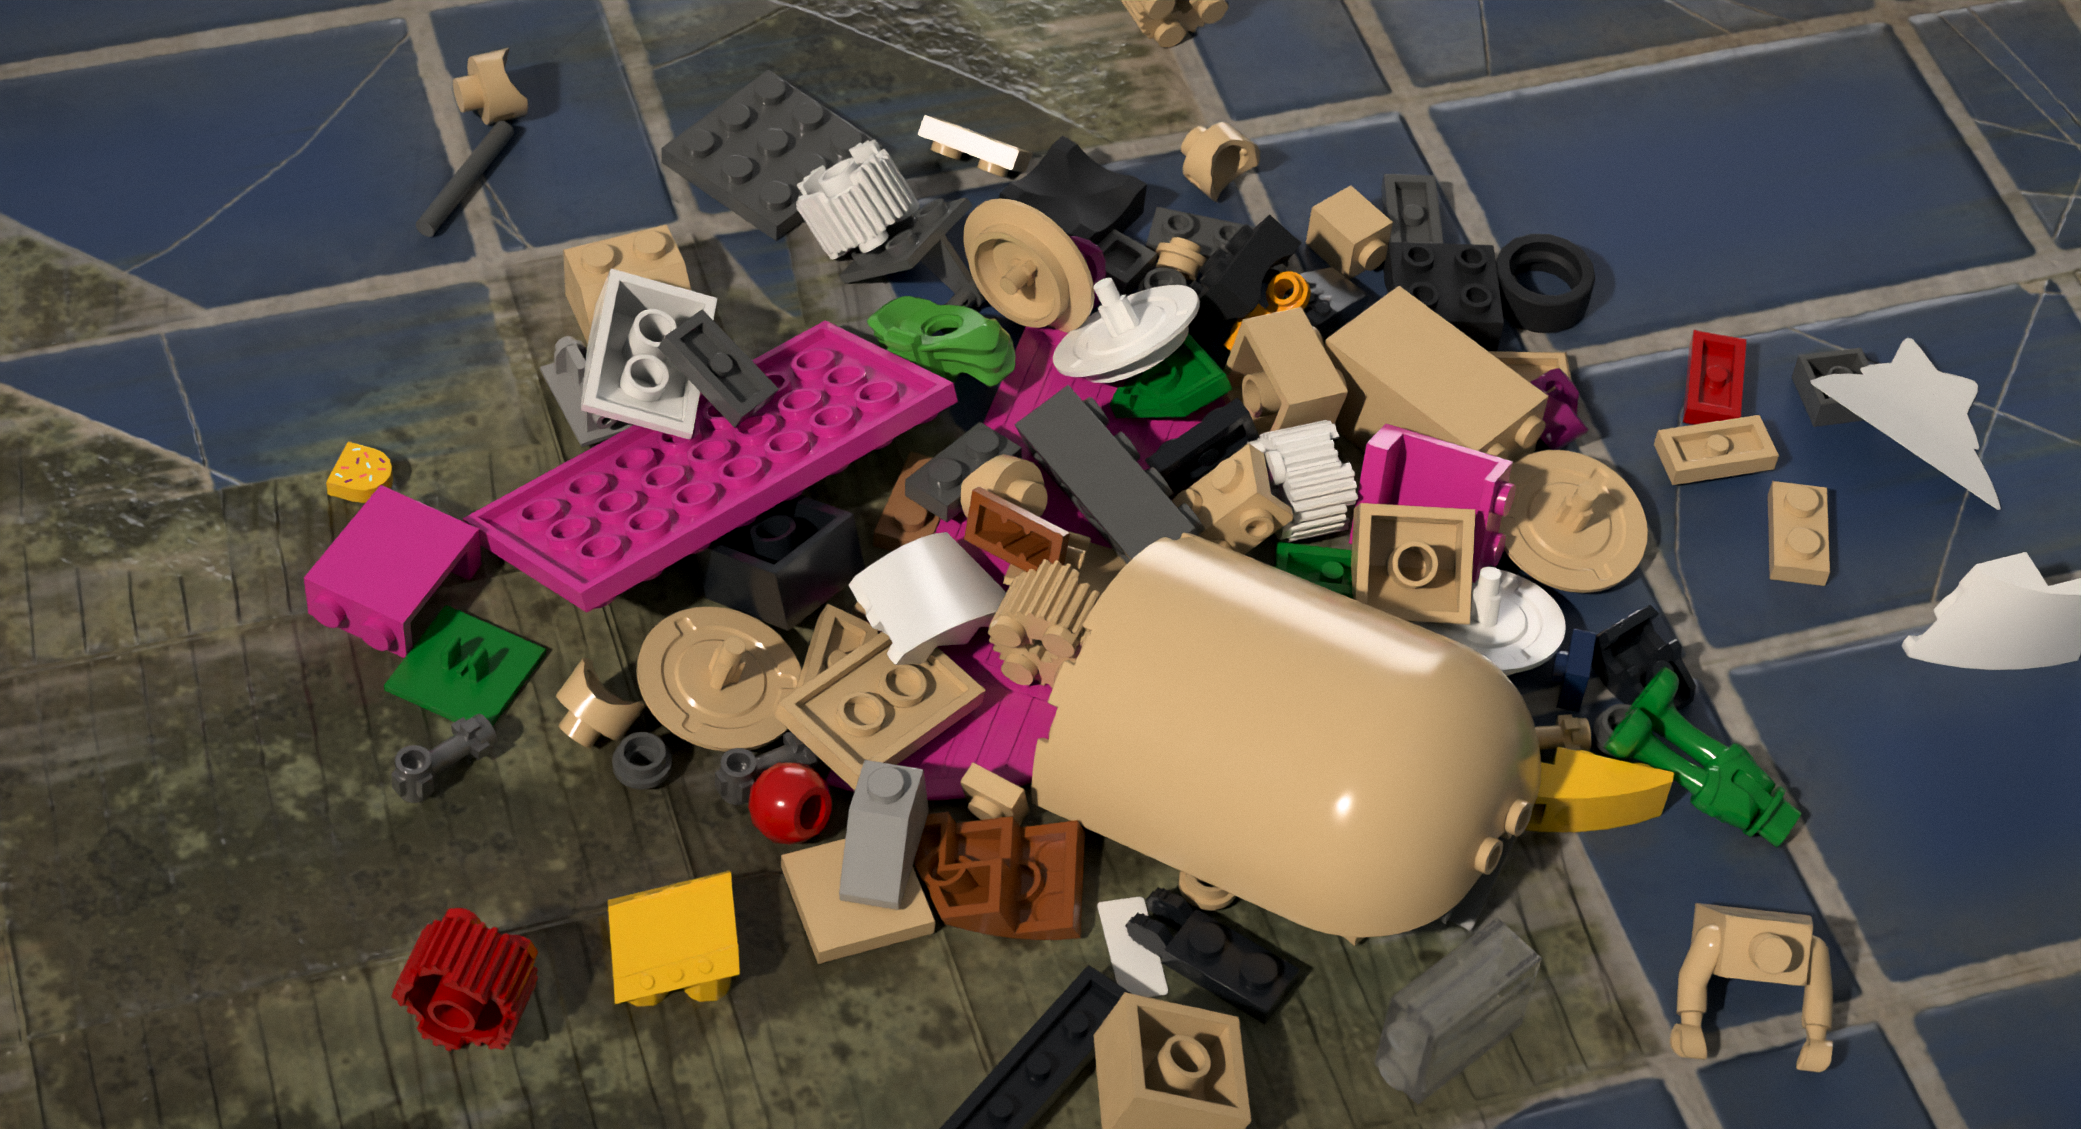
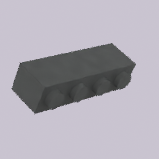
[1015,385,1205,565]

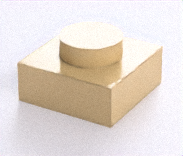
[960,762,1029,826]

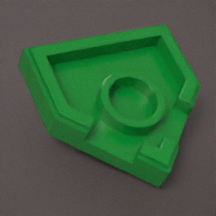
[1109,333,1232,418]

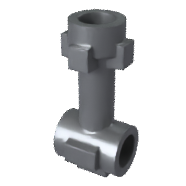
[391,713,498,803]
[715,732,823,805]

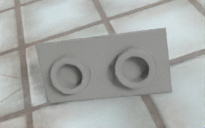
[540,336,632,447]

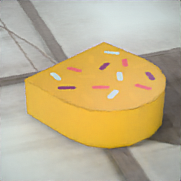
[326,442,393,503]

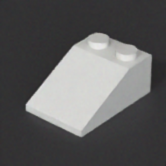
[581,269,717,440]

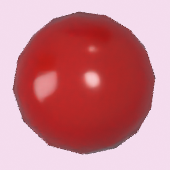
[748,762,832,844]

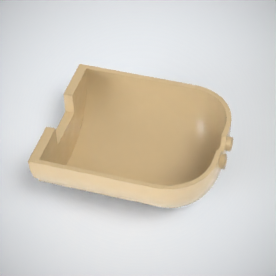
[1032,533,1541,937]

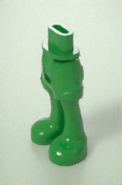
[1603,666,1802,848]

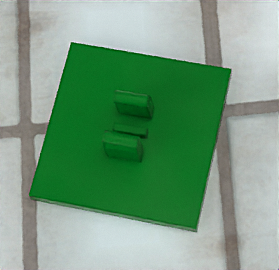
[384,605,546,726]

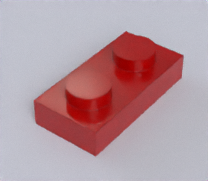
[1683,330,1747,425]

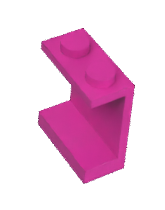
[1349,423,1516,583]
[304,485,482,658]

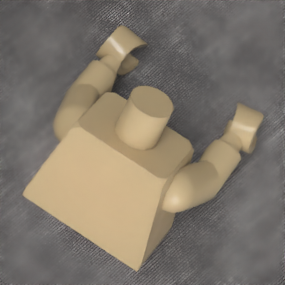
[1670,903,1833,1072]

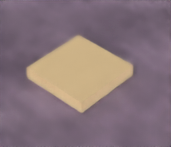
[781,838,935,964]

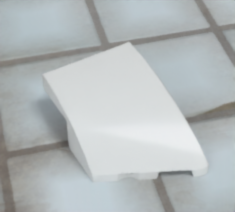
[849,532,1006,665]
[1902,552,2081,670]

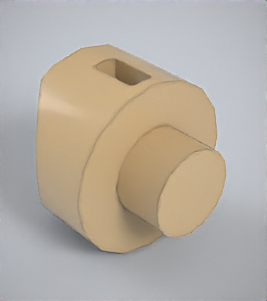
[453,48,528,125]
[1181,122,1260,202]
[961,454,1048,518]
[556,657,647,748]

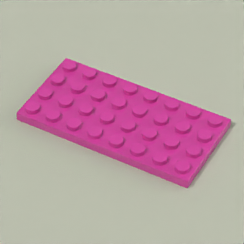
[462,320,958,613]

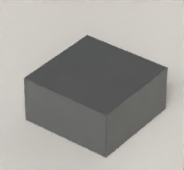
[1791,347,1869,427]

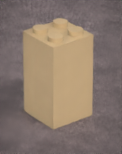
[1324,286,1548,464]

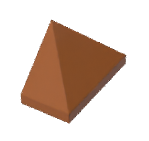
[964,487,1070,573]

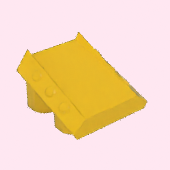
[607,871,740,1007]

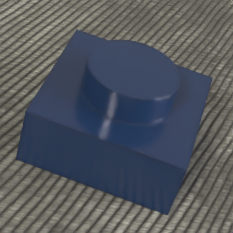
[1550,628,1596,712]

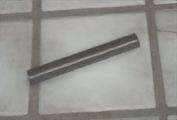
[416,121,514,237]

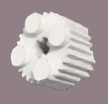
[796,140,919,259]
[1247,420,1358,543]

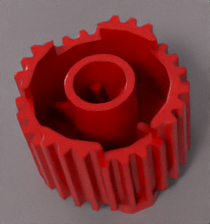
[391,908,539,1051]

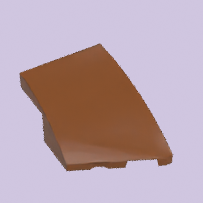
[914,812,1085,940]

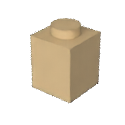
[1306,185,1393,280]

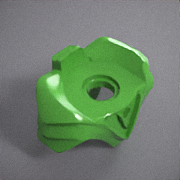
[867,296,1016,387]

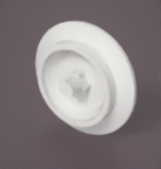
[1053,278,1200,383]
[1408,567,1566,676]

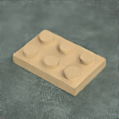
[775,632,986,790]

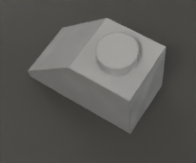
[839,760,929,910]

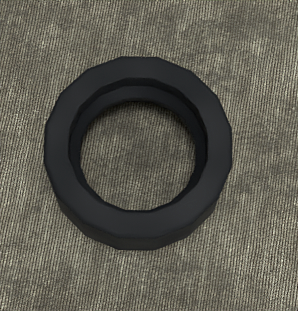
[1496,234,1595,333]

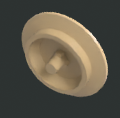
[963,199,1095,333]
[1499,450,1648,593]
[637,607,802,752]

